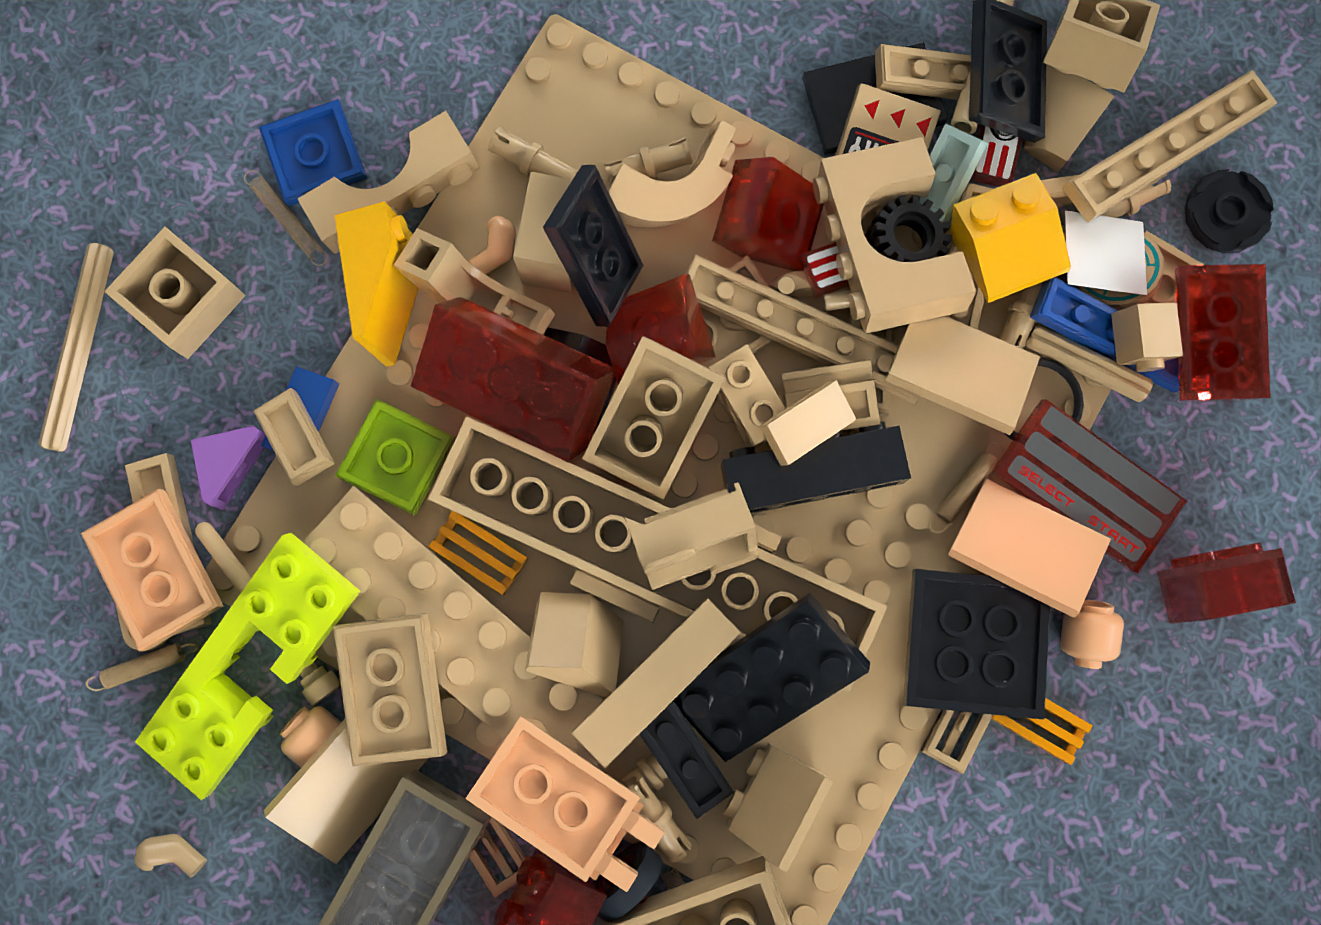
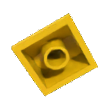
[950,173,1071,303]

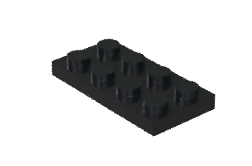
[673,593,871,762]

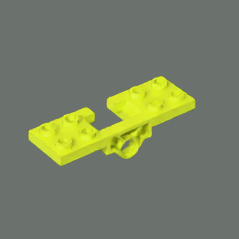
[135,533,361,801]

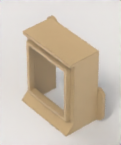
[625,482,759,590]

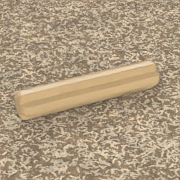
[1026,325,1153,402]

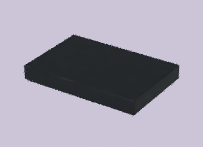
[969,0,1047,143]
[802,42,948,155]
[543,165,644,327]

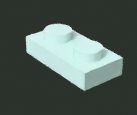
[919,124,988,222]

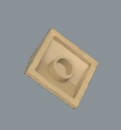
[525,592,624,698]

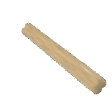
[39,243,114,452]

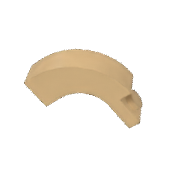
[606,120,737,228]
[394,228,555,351]

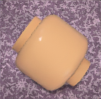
[1060,600,1124,669]
[280,706,341,768]

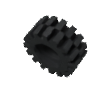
[866,195,952,262]

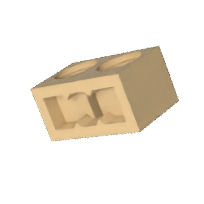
[708,344,786,447]

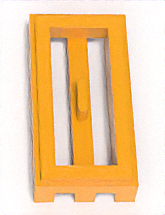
[428,511,529,596]
[991,698,1093,765]

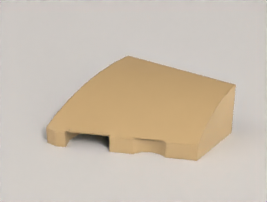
[1023,64,1115,173]

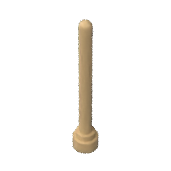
[195,522,341,707]

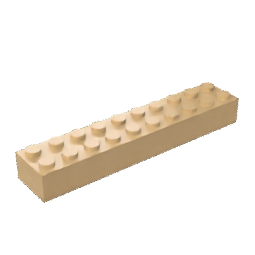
[428,416,888,692]

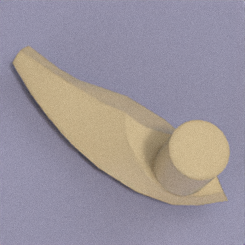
[769,270,851,296]

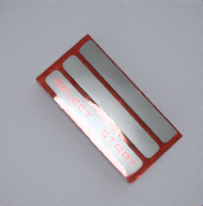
[991,399,1187,574]

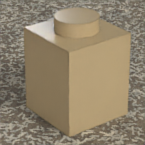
[1111,303,1183,372]

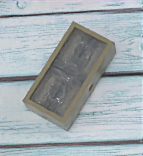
[319,769,492,925]

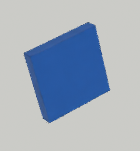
[259,99,368,207]

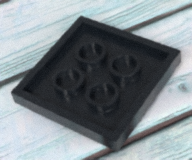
[903,569,1050,720]

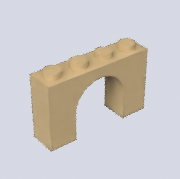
[813,137,976,334]

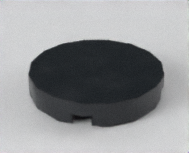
[1185,169,1274,254]

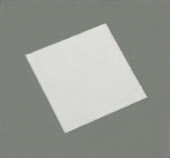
[1065,210,1147,296]

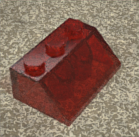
[1175,264,1270,403]

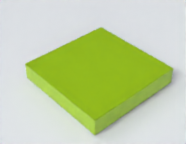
[335,398,456,516]

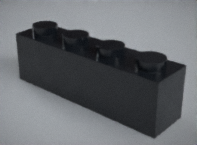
[721,421,911,514]

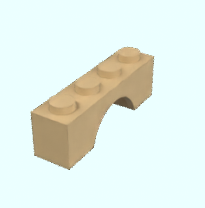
[298,111,480,254]

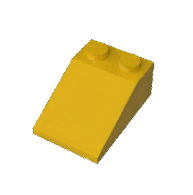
[334,201,419,367]

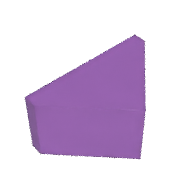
[191,426,265,510]

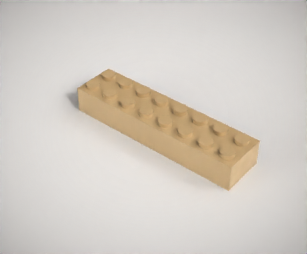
[303,486,604,767]

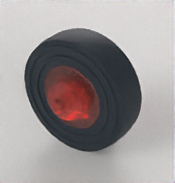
[587,841,663,922]

